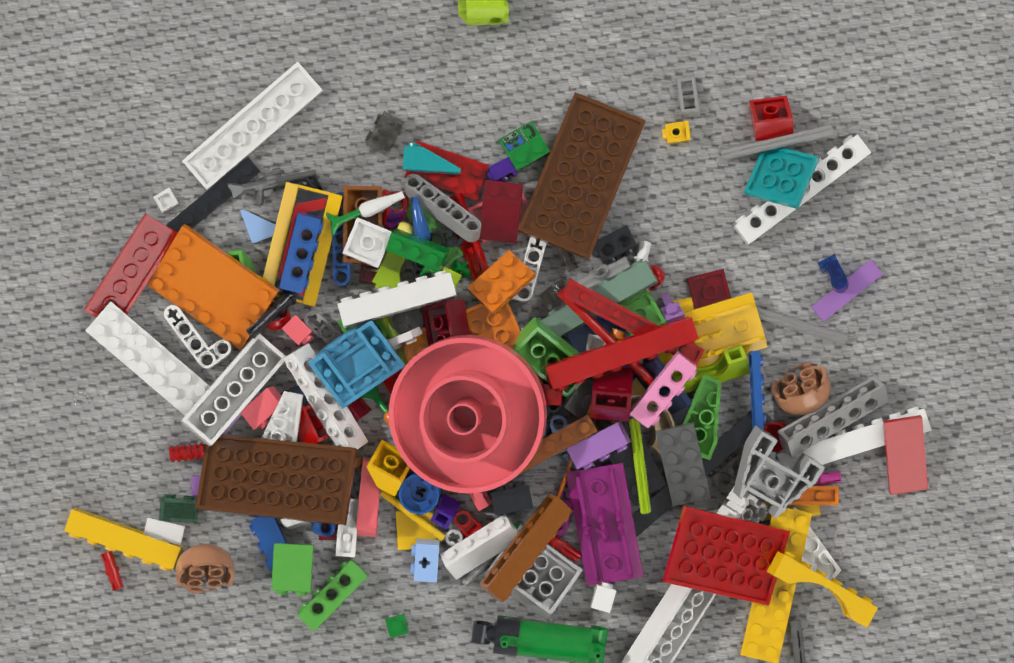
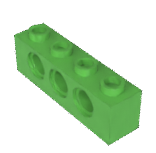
[297,560,369,632]

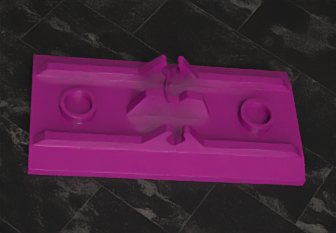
[566,463,644,585]

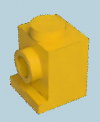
[661,121,691,144]

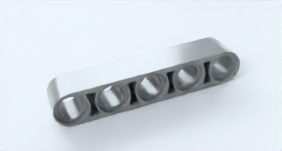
[404,174,481,242]

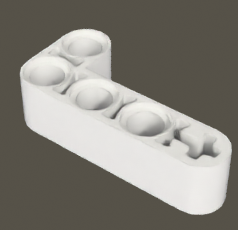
[511,237,547,303]
[164,305,233,369]

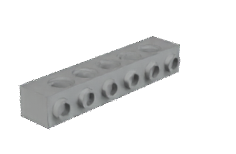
[777,376,889,458]

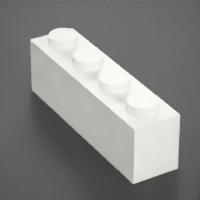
[440,514,518,580]

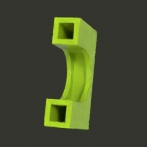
[372,252,462,310]

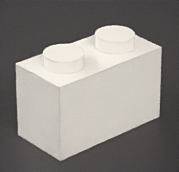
[590,582,616,613]

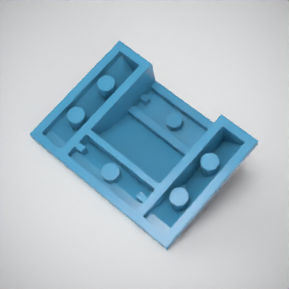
[308,319,405,409]

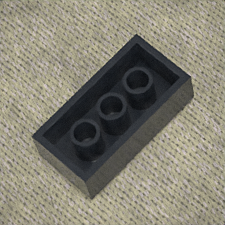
[609,417,666,503]

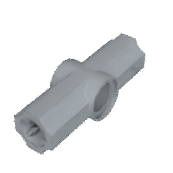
[577,257,632,290]

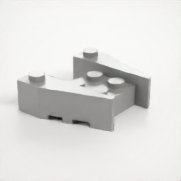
[733,425,825,518]

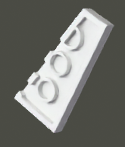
[261,391,303,442]
[792,505,841,581]

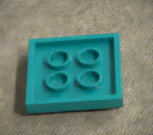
[744,147,819,209]

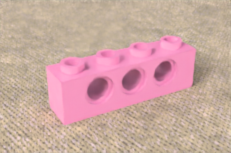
[630,351,697,428]

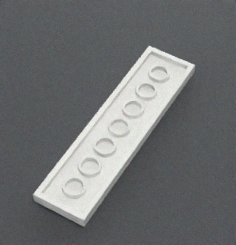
[182,62,323,190]
[85,302,210,415]

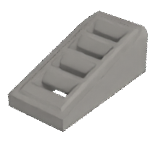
[676,76,700,119]

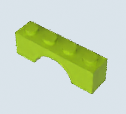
[672,345,750,393]

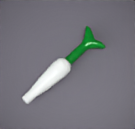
[326,191,405,236]

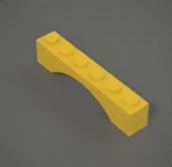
[767,551,878,628]

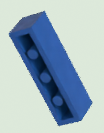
[249,516,288,571]

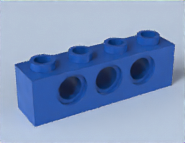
[279,211,324,294]

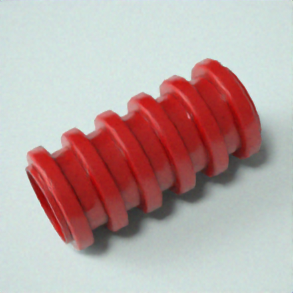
[169,442,205,463]

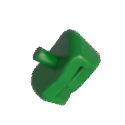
[451,259,471,278]

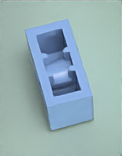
[410,538,439,582]

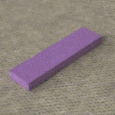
[811,259,883,322]

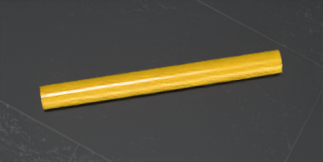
[380,491,446,541]

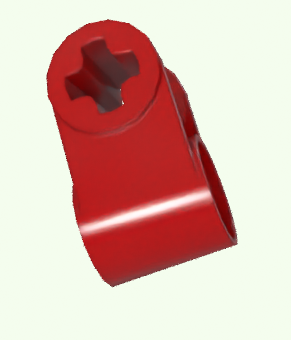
[454,510,483,538]

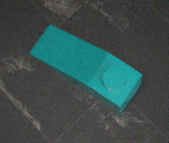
[403,143,461,175]

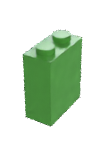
[271,543,314,596]

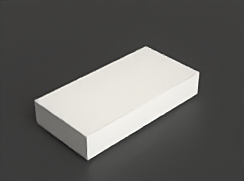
[144,518,185,545]

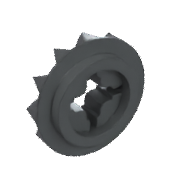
[393,309,423,334]

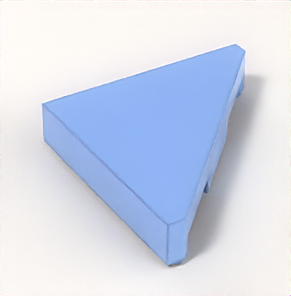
[240,210,275,244]

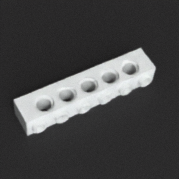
[283,343,368,449]

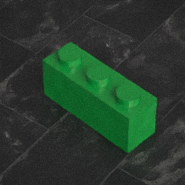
[385,228,450,271]

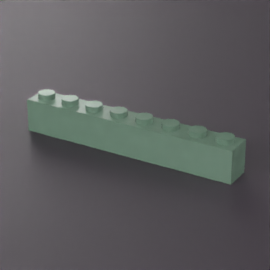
[520,260,659,338]

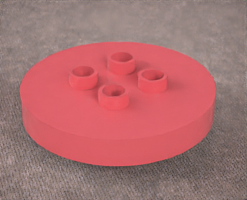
[389,335,547,493]

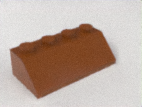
[343,186,382,265]

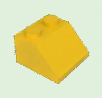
[367,440,410,497]

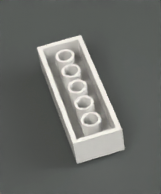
[337,270,457,328]
[180,334,286,446]

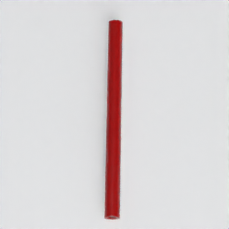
[557,288,655,386]

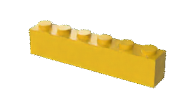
[64,507,183,571]

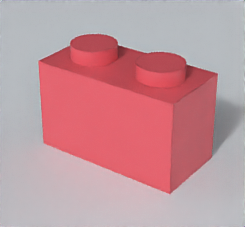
[282,315,314,346]
[240,386,281,430]

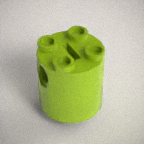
[457,0,509,26]

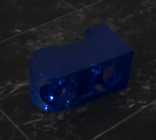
[817,254,849,293]

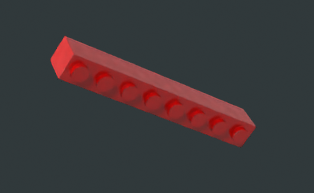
[543,316,699,391]

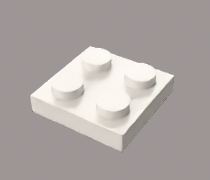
[342,217,391,268]

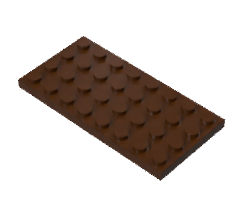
[518,92,646,260]
[195,434,357,526]

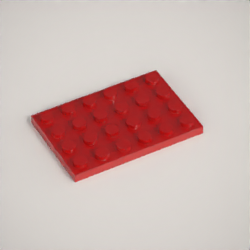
[662,505,790,606]

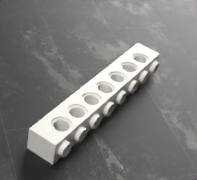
[734,134,871,246]

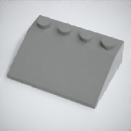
[484,525,582,620]

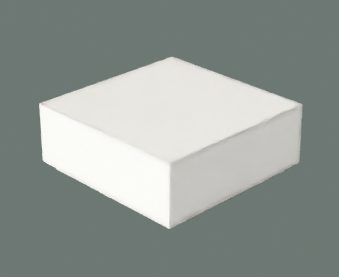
[153,187,179,214]

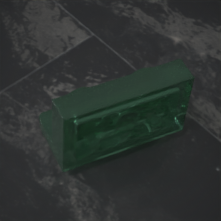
[159,494,199,523]

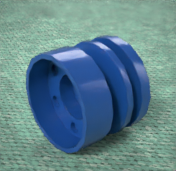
[399,471,442,515]

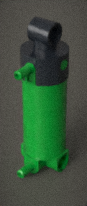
[471,615,608,663]

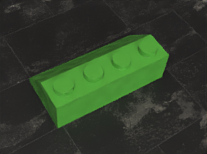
[512,317,587,398]

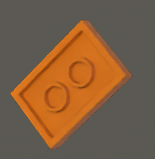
[467,250,536,315]

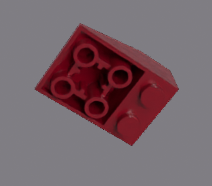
[590,367,633,422]

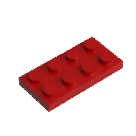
[405,141,489,201]

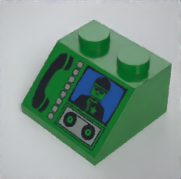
[498,121,550,172]

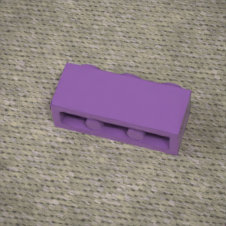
[567,421,631,470]

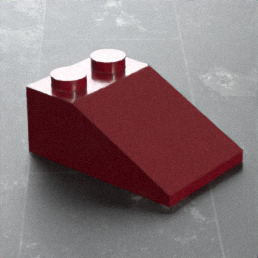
[479,180,523,244]

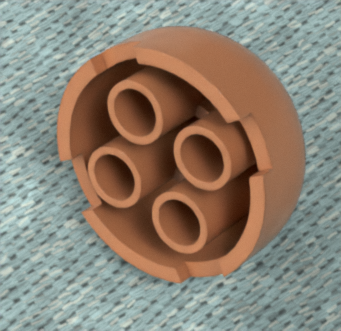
[771,363,831,415]
[176,544,235,593]

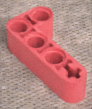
[356,458,380,537]

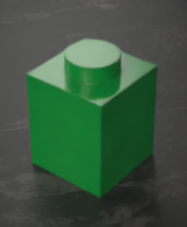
[385,613,409,638]

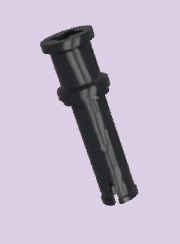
[246,290,297,339]

